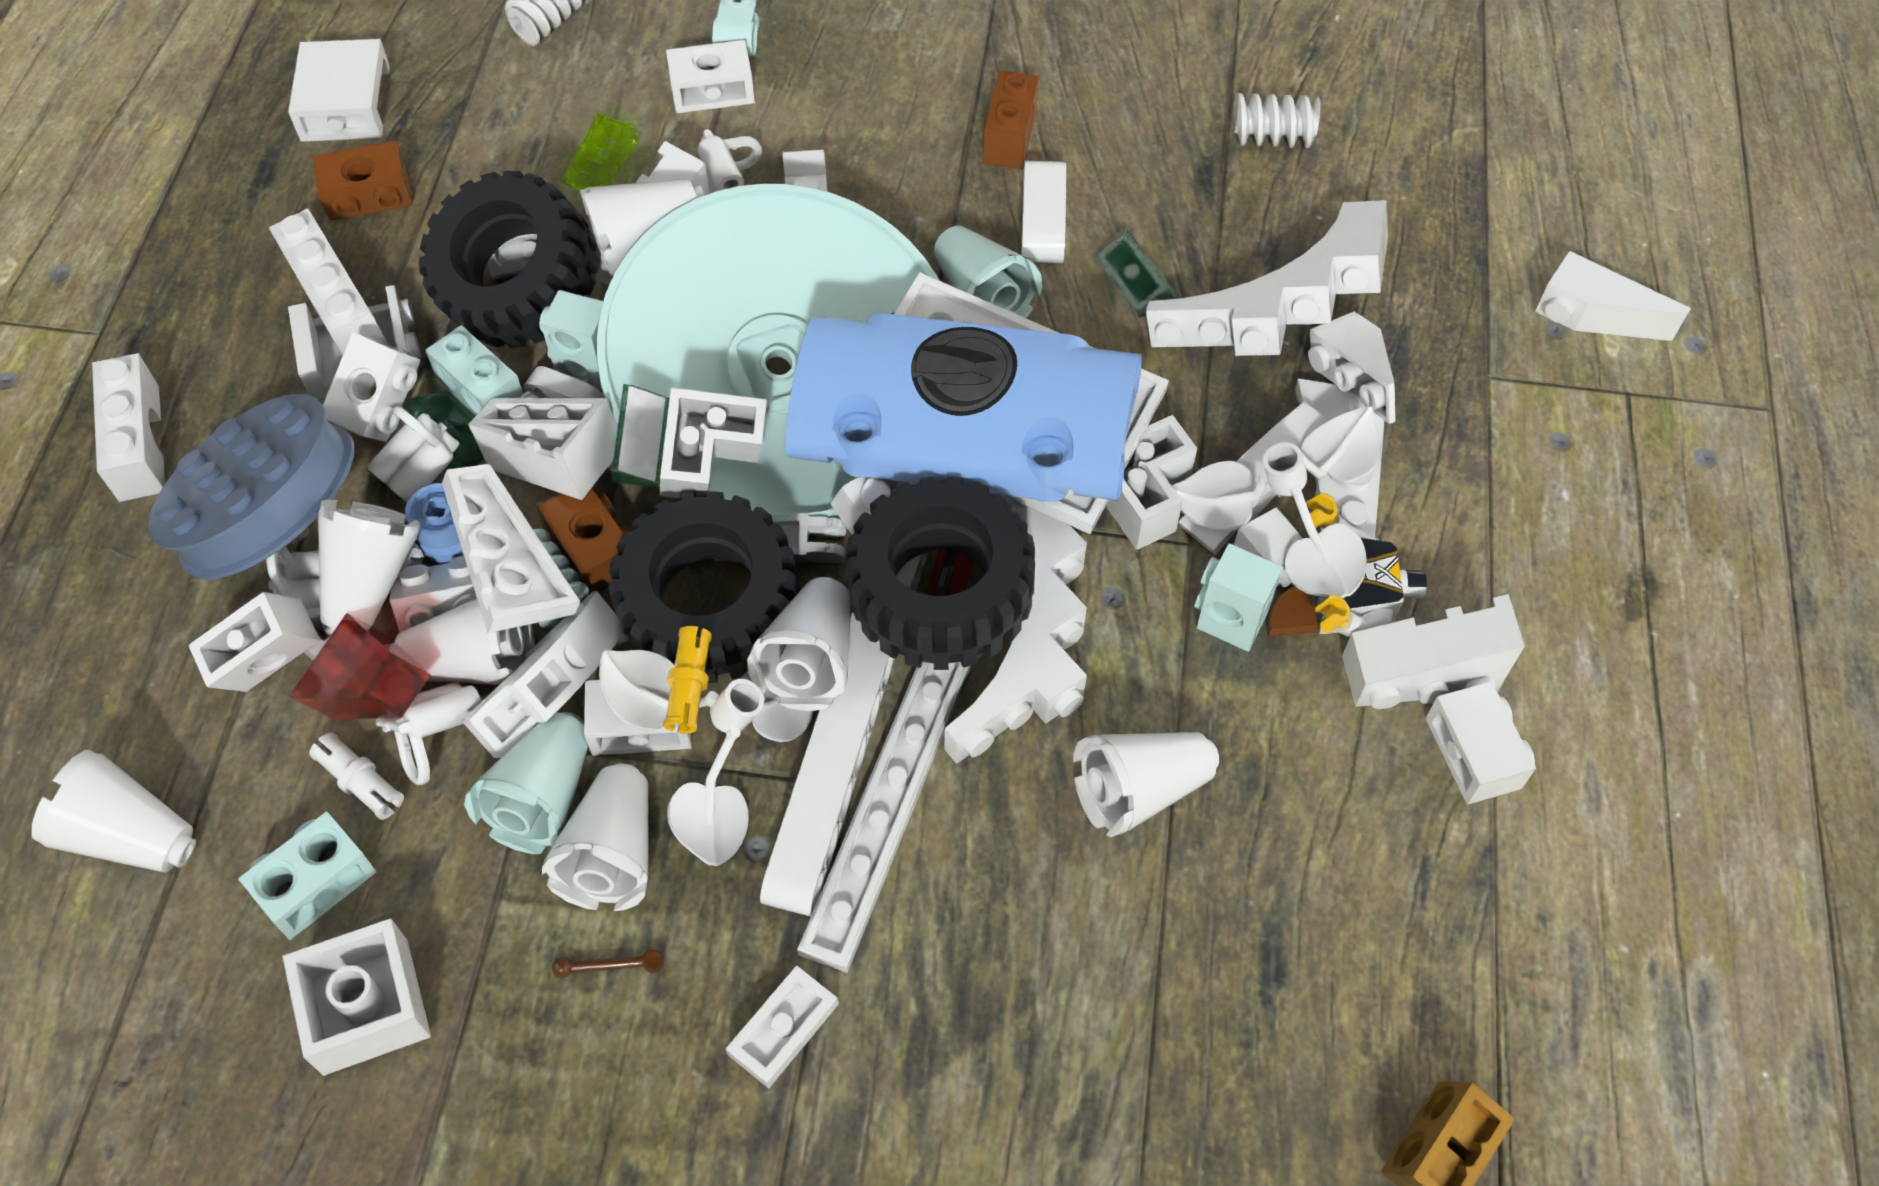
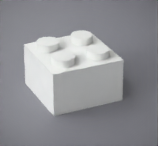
[283,918,431,1076]

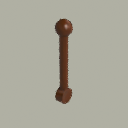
[552,949,664,978]

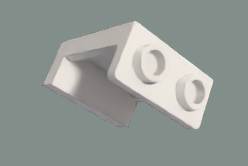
[288,39,390,141]
[288,285,422,400]

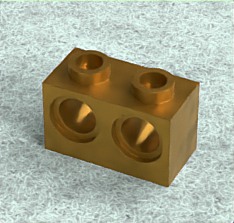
[1380,1081,1515,1186]

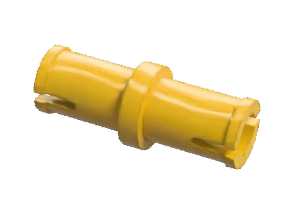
[663,626,712,734]

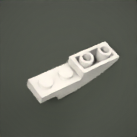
[462,591,623,758]

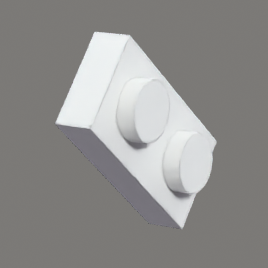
[726,965,839,1089]

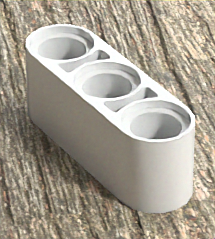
[1021,160,1066,264]

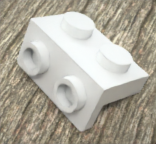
[390,555,477,632]

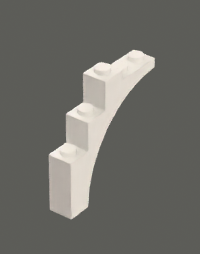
[1146,200,1388,356]
[944,493,1087,764]

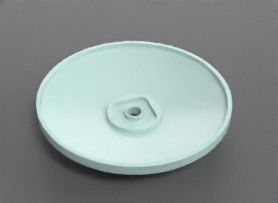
[597,184,939,525]

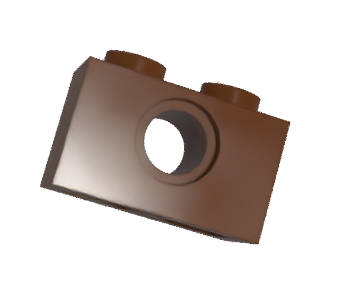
[983,70,1039,170]
[313,140,413,221]
[536,488,632,596]

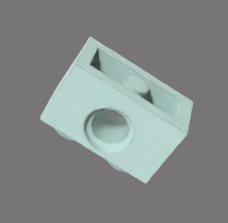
[1194,543,1283,652]

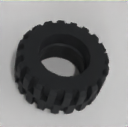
[419,170,599,348]
[845,476,1035,670]
[609,491,799,683]

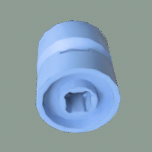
[405,483,464,566]

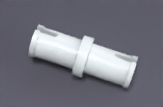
[309,732,404,820]

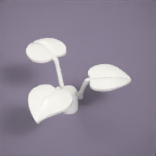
[1171,406,1381,598]
[599,650,813,866]

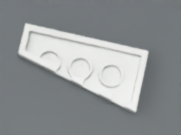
[1295,379,1384,537]
[442,464,581,633]

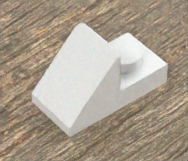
[782,149,827,192]

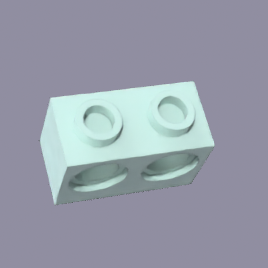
[539,290,603,391]
[425,325,523,416]
[238,811,377,940]

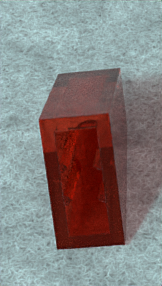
[289,613,431,719]

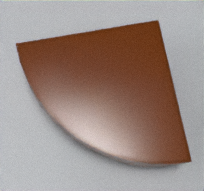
[1267,587,1318,637]

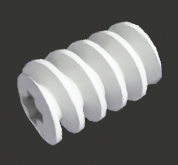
[505,0,582,46]
[1232,93,1320,148]

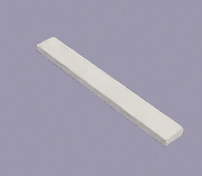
[797,662,972,973]

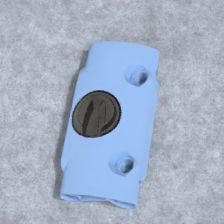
[785,313,1142,502]

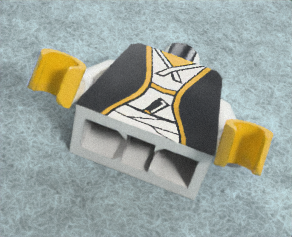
[1306,493,1427,638]

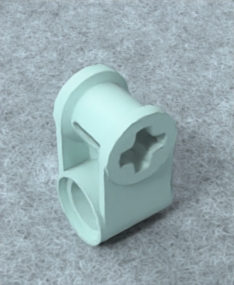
[712,0,759,57]

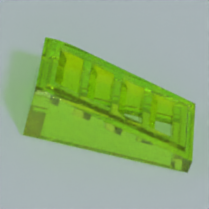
[562,113,640,190]

